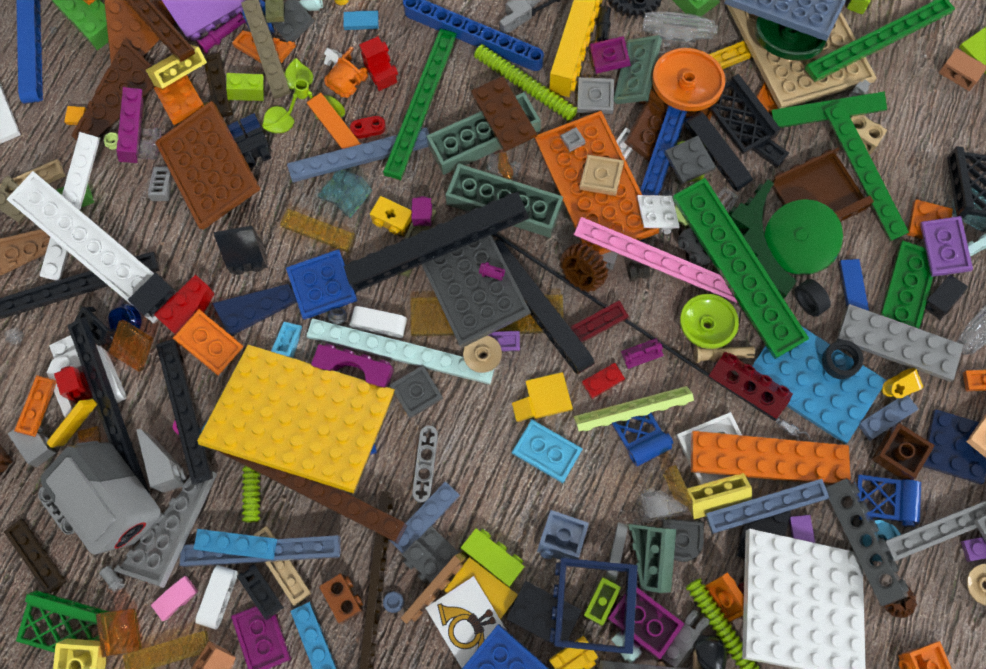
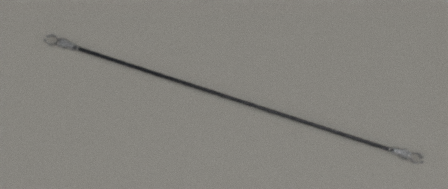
[461,210,812,441]

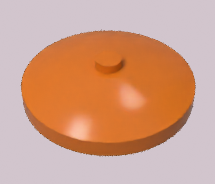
[652,48,725,111]

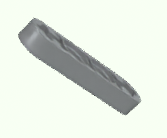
[412,426,438,503]

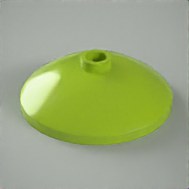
[680,294,739,349]

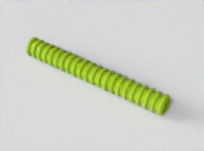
[474,44,577,121]
[242,465,260,523]
[685,578,760,669]

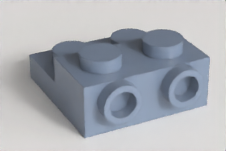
[537,510,589,559]

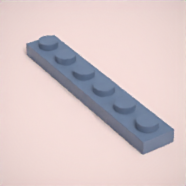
[705,479,829,534]

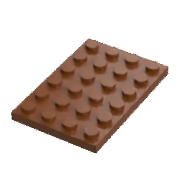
[155,101,261,230]

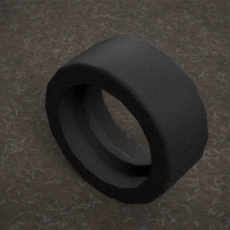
[794,279,831,317]
[822,340,864,379]

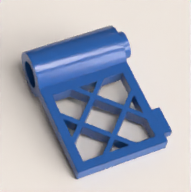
[612,412,673,467]
[857,475,921,527]

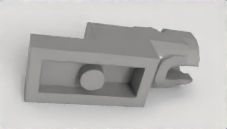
[500,0,541,34]

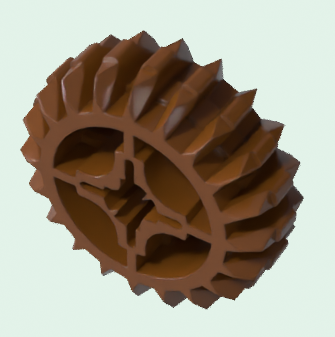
[559,242,609,292]

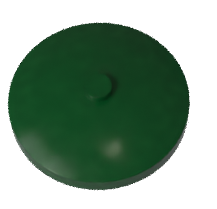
[755,17,827,60]

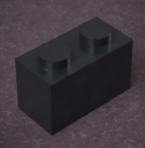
[128,272,176,317]

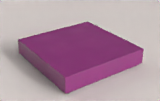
[589,36,631,74]

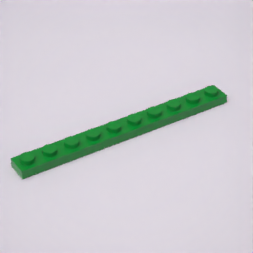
[805,0,955,82]
[383,29,457,180]

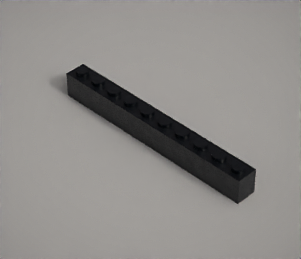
[343,192,529,292]

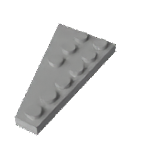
[113,471,217,588]

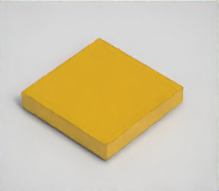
[525,372,573,419]

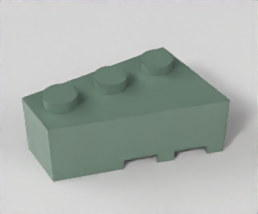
[628,524,676,593]

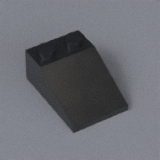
[214,226,268,275]

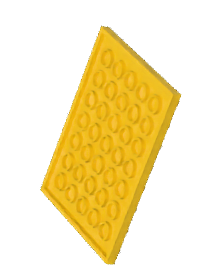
[197,345,395,493]

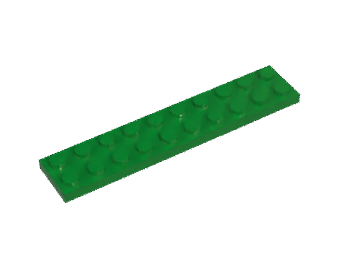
[672,178,809,359]

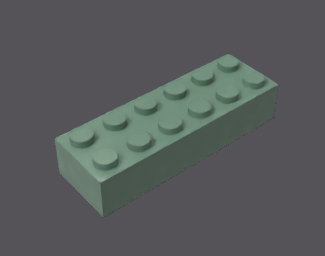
[426,92,541,175]
[445,163,563,238]

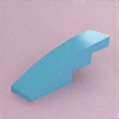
[271,322,302,358]

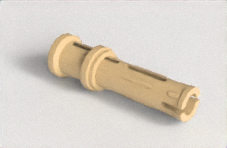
[694,346,755,363]

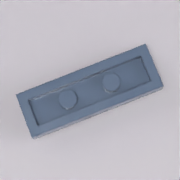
[859,395,918,441]

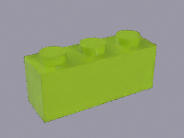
[461,528,525,588]

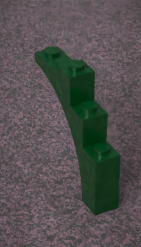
[729,179,797,299]

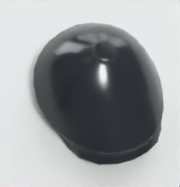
[695,635,727,669]

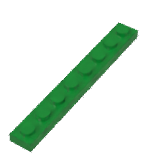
[824,101,909,242]

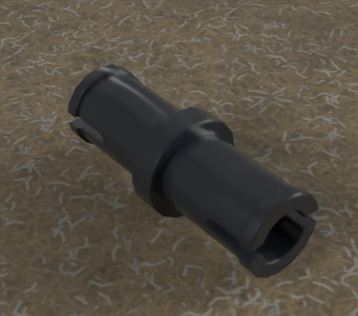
[597,6,611,42]

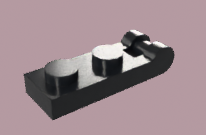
[237,563,284,620]

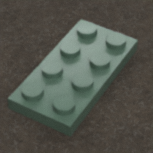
[614,35,662,104]

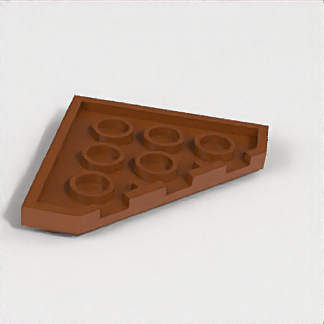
[104,0,176,63]

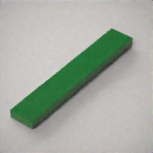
[771,91,887,128]

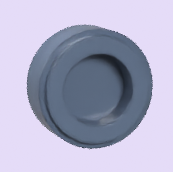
[383,591,404,613]

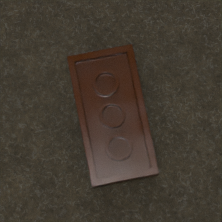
[471,76,537,152]

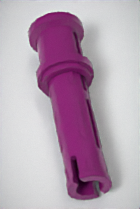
[196,13,246,54]

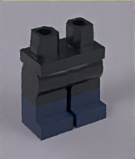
[227,113,272,168]

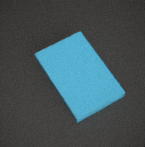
[512,419,583,484]

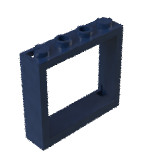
[550,558,638,654]

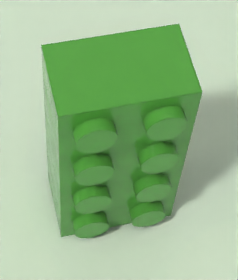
[52,0,108,51]

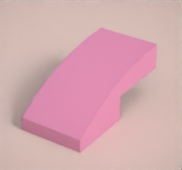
[151,576,198,622]

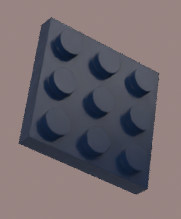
[923,409,986,484]

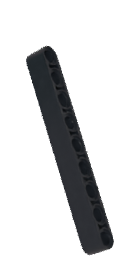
[495,238,595,374]

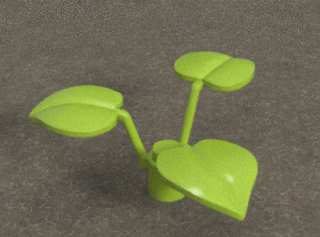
[262,58,345,133]

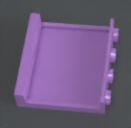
[162,0,245,42]

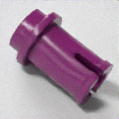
[479,262,505,281]

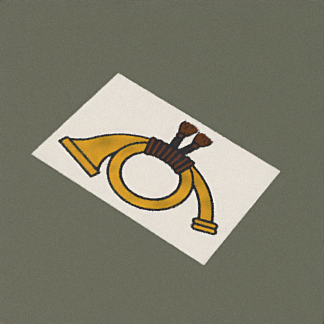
[426,576,507,668]

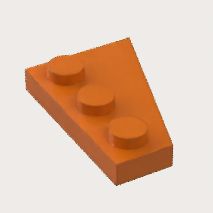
[232,30,296,64]

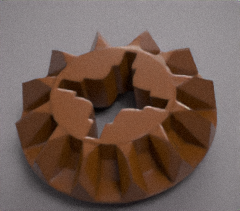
[884,587,918,618]

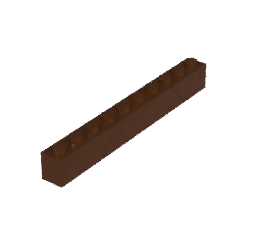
[216,450,408,544]

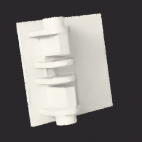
[637,195,679,234]

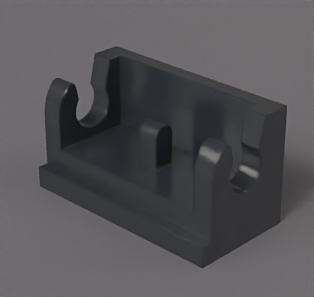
[925,275,969,321]
[75,306,119,346]

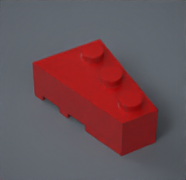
[154,274,215,335]

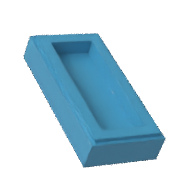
[343,11,379,30]

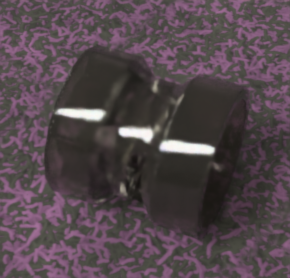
[627,262,650,281]

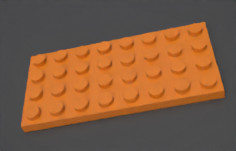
[535,111,659,255]

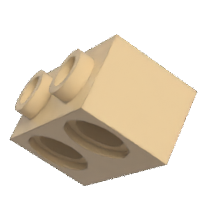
[851,115,887,155]

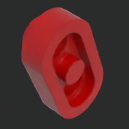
[350,116,386,139]

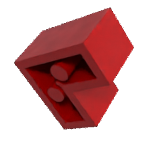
[359,36,398,91]

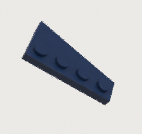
[213,284,297,336]

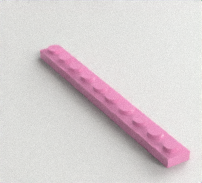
[573,217,740,305]

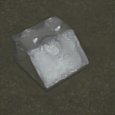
[636,488,687,524]

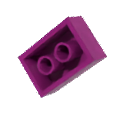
[606,588,685,659]

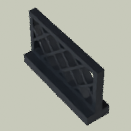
[708,73,781,154]
[947,146,986,218]

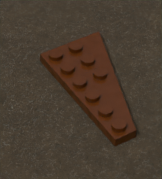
[71,39,156,141]

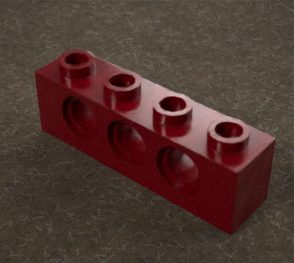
[709,351,793,419]

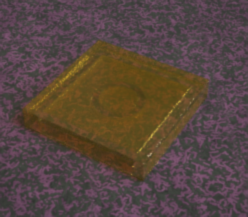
[663,465,693,511]

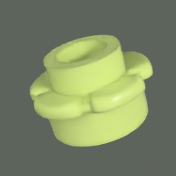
[104,132,118,150]

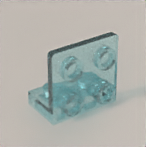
[318,170,373,218]

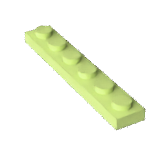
[574,386,694,431]

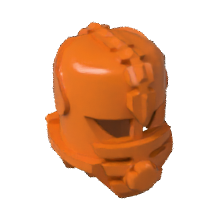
[324,47,368,98]

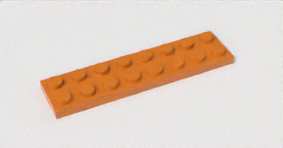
[691,431,851,485]

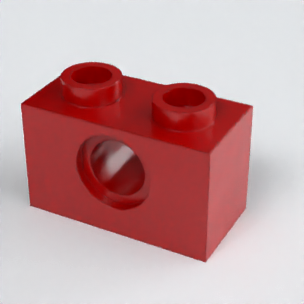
[54,366,93,404]

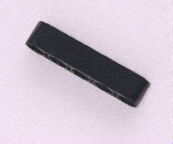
[684,110,753,192]

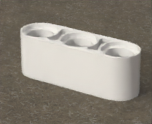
[350,306,407,338]
[196,565,238,630]

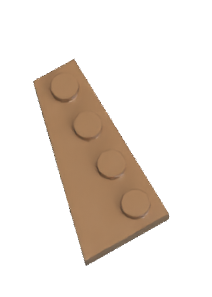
[0,229,50,276]
[401,551,469,624]

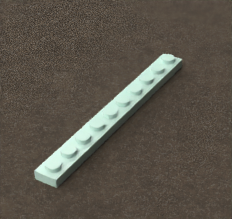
[306,318,495,385]

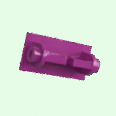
[621,338,664,369]

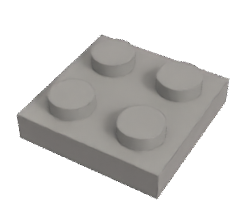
[577,77,614,114]

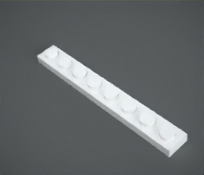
[40,132,100,281]

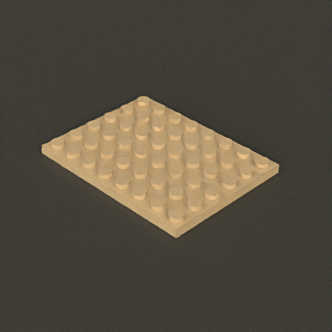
[724,0,877,109]

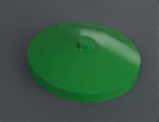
[764,199,843,275]

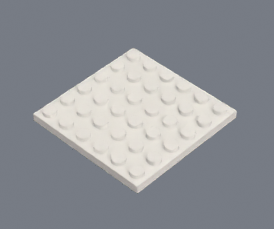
[742,529,865,669]

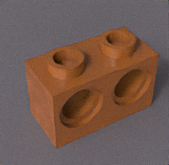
[319,573,364,624]

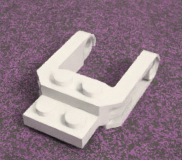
[47,335,127,418]

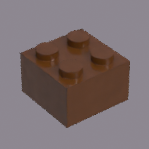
[871,423,935,480]

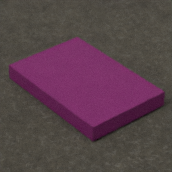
[231,606,291,669]

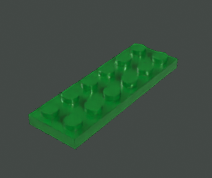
[880,241,933,329]

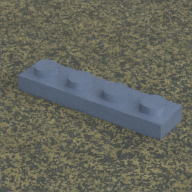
[389,481,460,554]

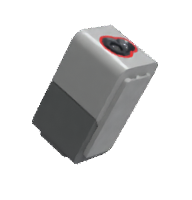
[38,441,161,554]

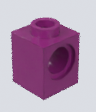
[412,196,432,226]

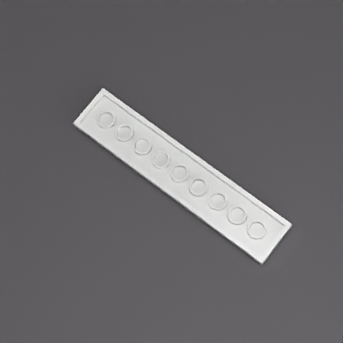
[7,171,177,324]

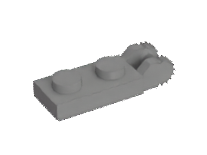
[661,610,709,668]

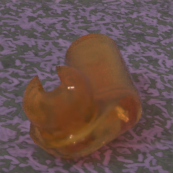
[498,152,514,180]

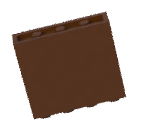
[772,147,874,222]

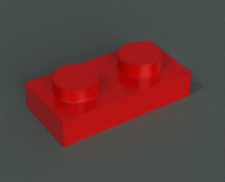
[582,363,625,399]

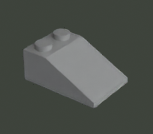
[136,429,187,493]

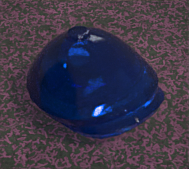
[108,304,142,337]

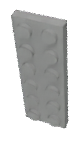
[836,304,963,382]

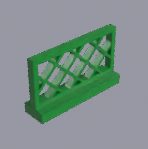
[16,590,114,653]

